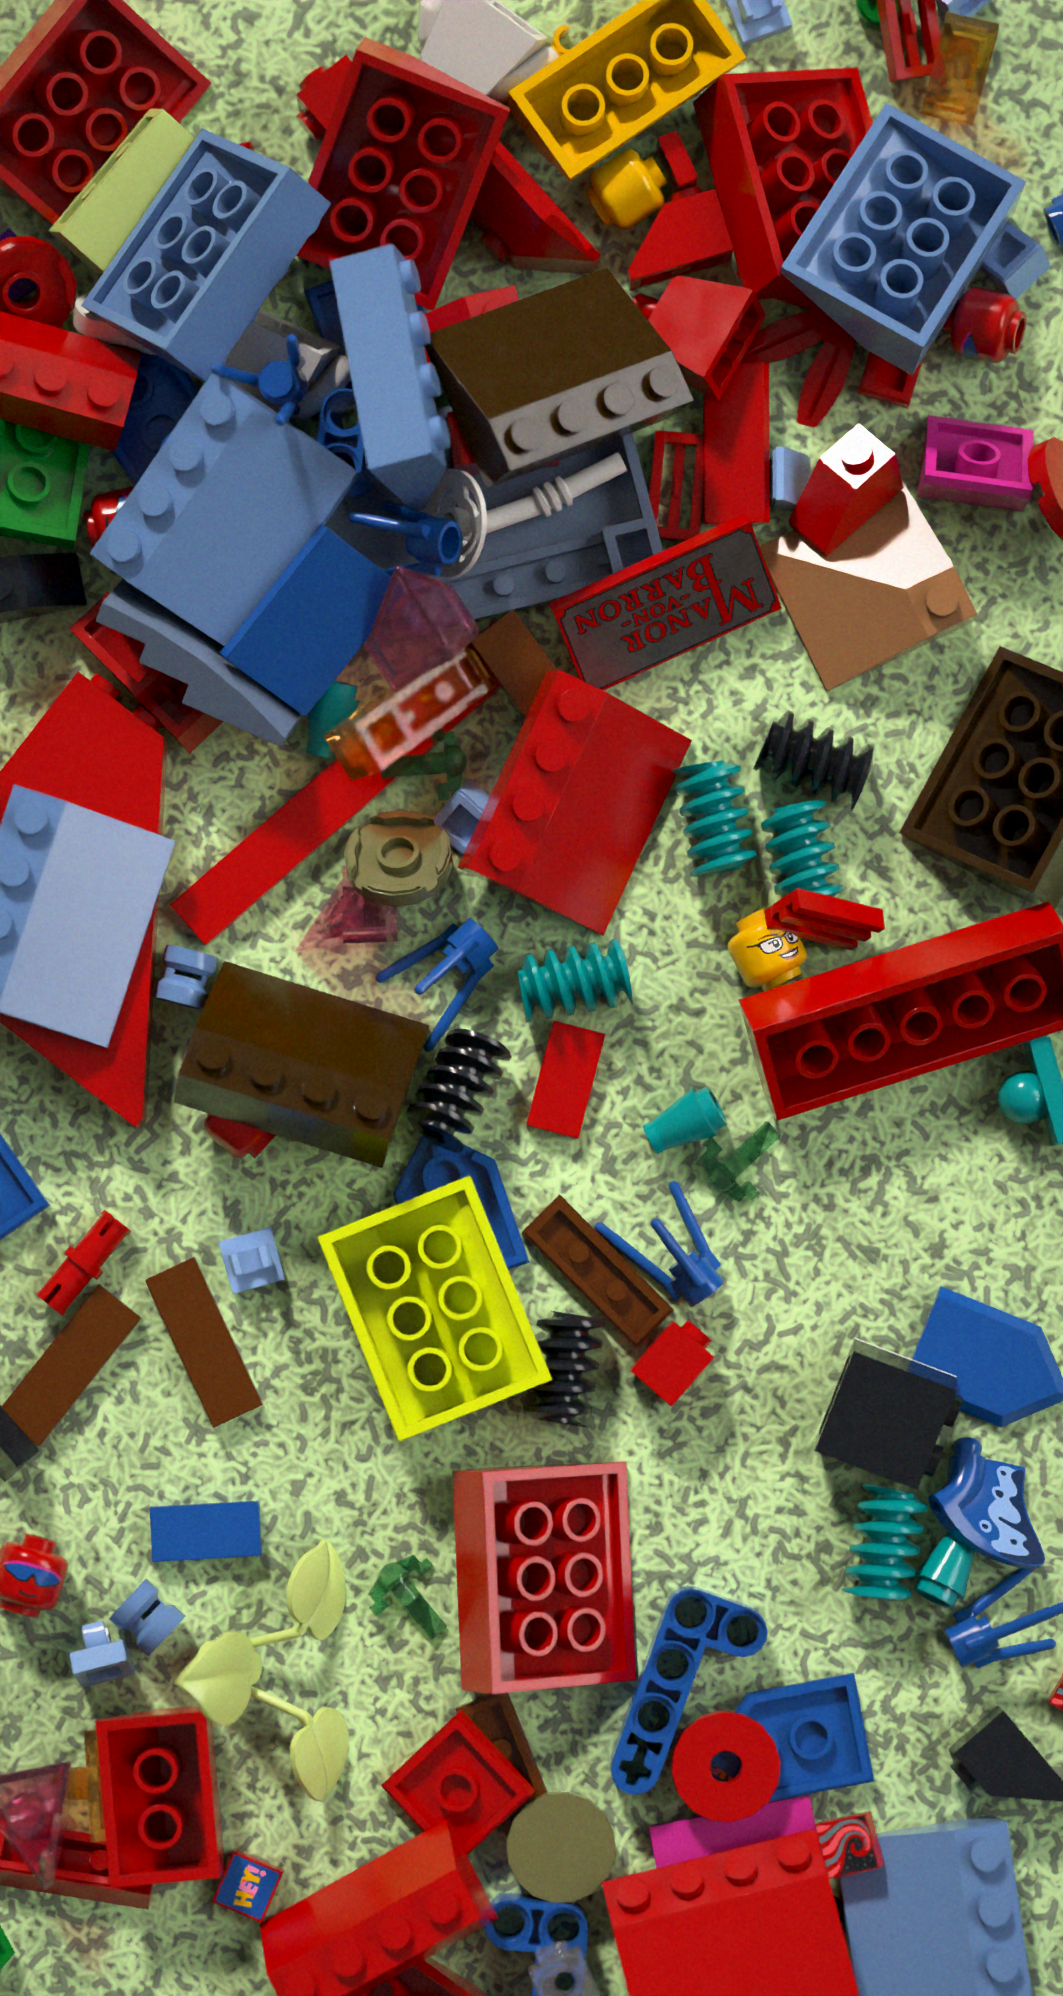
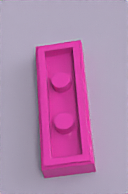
[648,1794,818,1868]

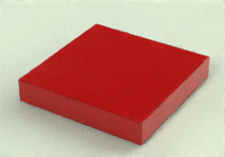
[381,1709,536,1855]

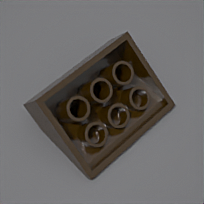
[424,268,694,489]
[899,646,1063,910]
[174,961,430,1168]

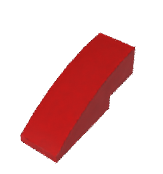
[69,592,224,754]

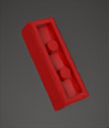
[703,362,770,527]
[0,1819,153,1910]

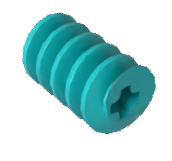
[672,761,757,877]
[761,800,844,897]
[517,939,633,1023]
[841,1483,928,1601]

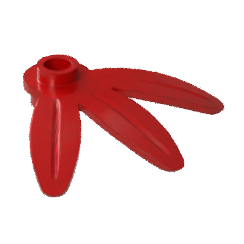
[735,270,855,428]

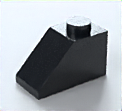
[0,553,88,624]
[949,1706,1063,1802]

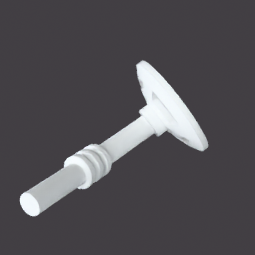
[419,452,627,578]

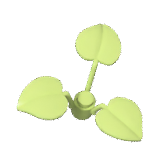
[175,1539,349,1802]

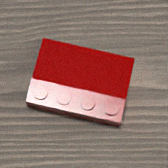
[0,0,212,227]
[296,37,511,310]
[693,67,873,300]
[457,670,692,935]
[452,1462,636,1694]
[601,1828,860,1996]

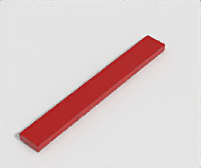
[170,622,501,946]

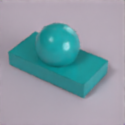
[998,1035,1063,1146]

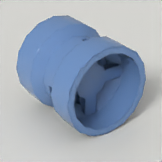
[153,945,218,1010]
[109,1579,186,1656]

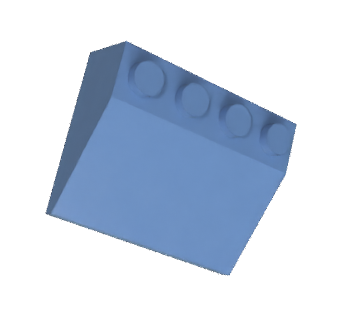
[780,103,1026,375]
[81,128,331,383]
[330,244,450,511]
[90,373,360,646]
[0,785,176,1048]
[838,1815,1033,1996]

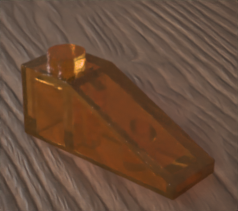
[323,641,496,781]

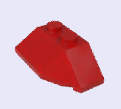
[469,141,601,274]

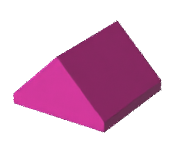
[916,415,1033,512]

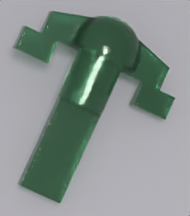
[380,725,467,801]
[700,1121,781,1202]
[368,1555,447,1639]

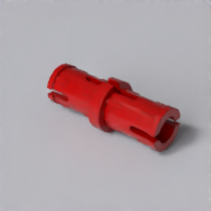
[36,1210,131,1316]

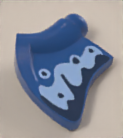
[928,1437,1045,1570]

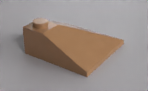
[760,481,977,692]

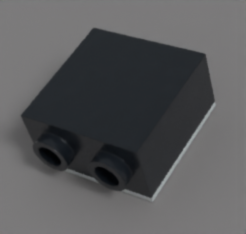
[815,1338,963,1490]

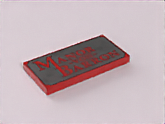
[548,513,782,690]

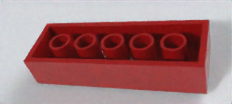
[738,901,1063,1121]

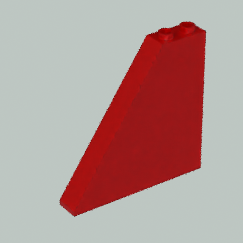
[0,672,168,1129]

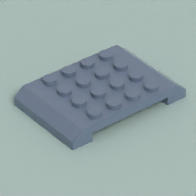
[311,406,663,650]

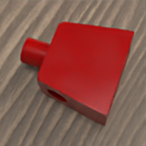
[632,275,766,401]

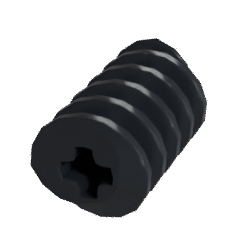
[753,710,874,811]
[405,1029,512,1153]
[522,1311,606,1427]

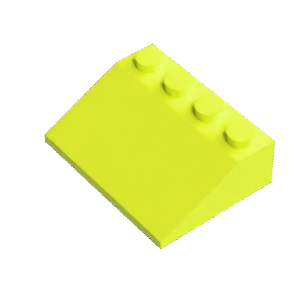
[318,1176,552,1441]

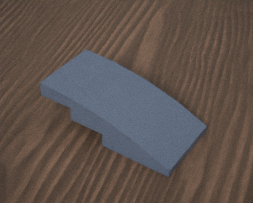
[96,579,303,747]

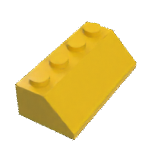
[508,0,747,181]

